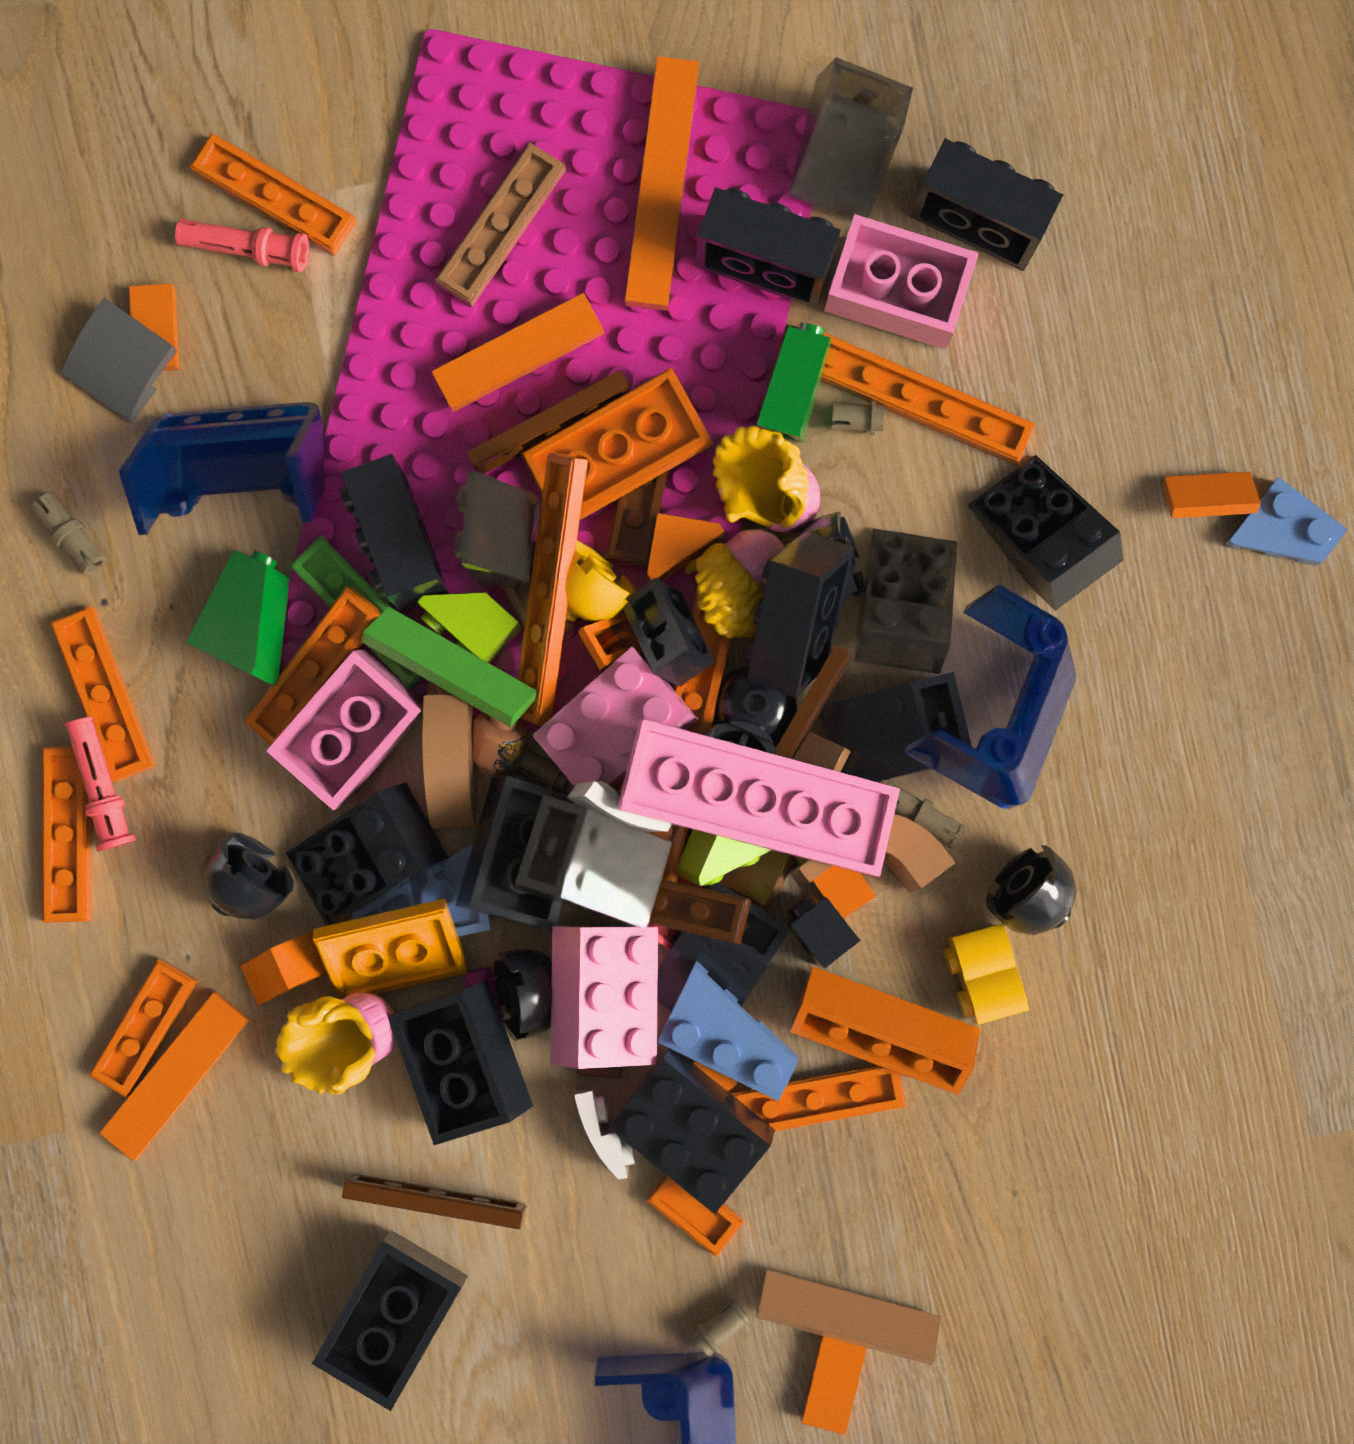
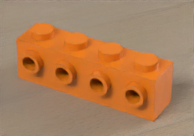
[789,966,980,1095]

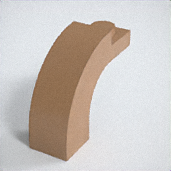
[422,681,477,828]
[790,814,955,893]

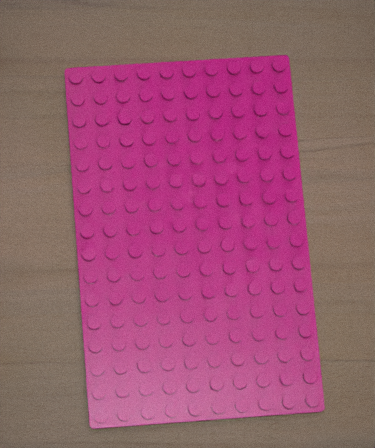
[279,29,831,732]

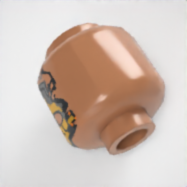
[472,713,529,776]

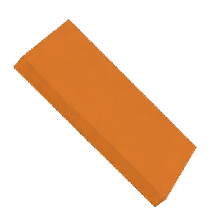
[521,367,714,520]

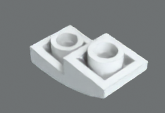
[567,781,672,832]
[574,1087,635,1180]

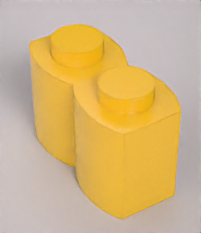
[943,923,1029,1025]

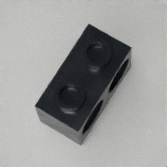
[623,578,715,687]
[785,895,861,969]

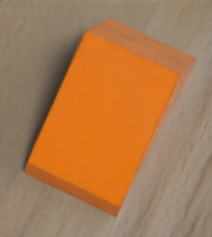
[647,513,724,582]
[578,611,644,674]
[240,931,327,1006]

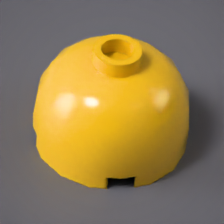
[565,540,636,623]

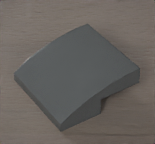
[61,297,177,423]

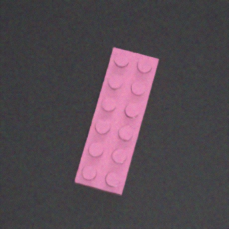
[617,719,900,877]

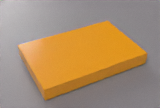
[313,899,468,1000]

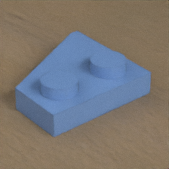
[1224,477,1348,566]

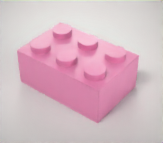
[824,214,979,349]
[532,647,699,792]
[267,649,423,810]
[550,926,658,1069]

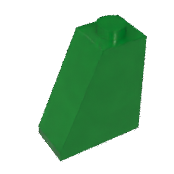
[757,322,831,443]
[186,550,290,686]

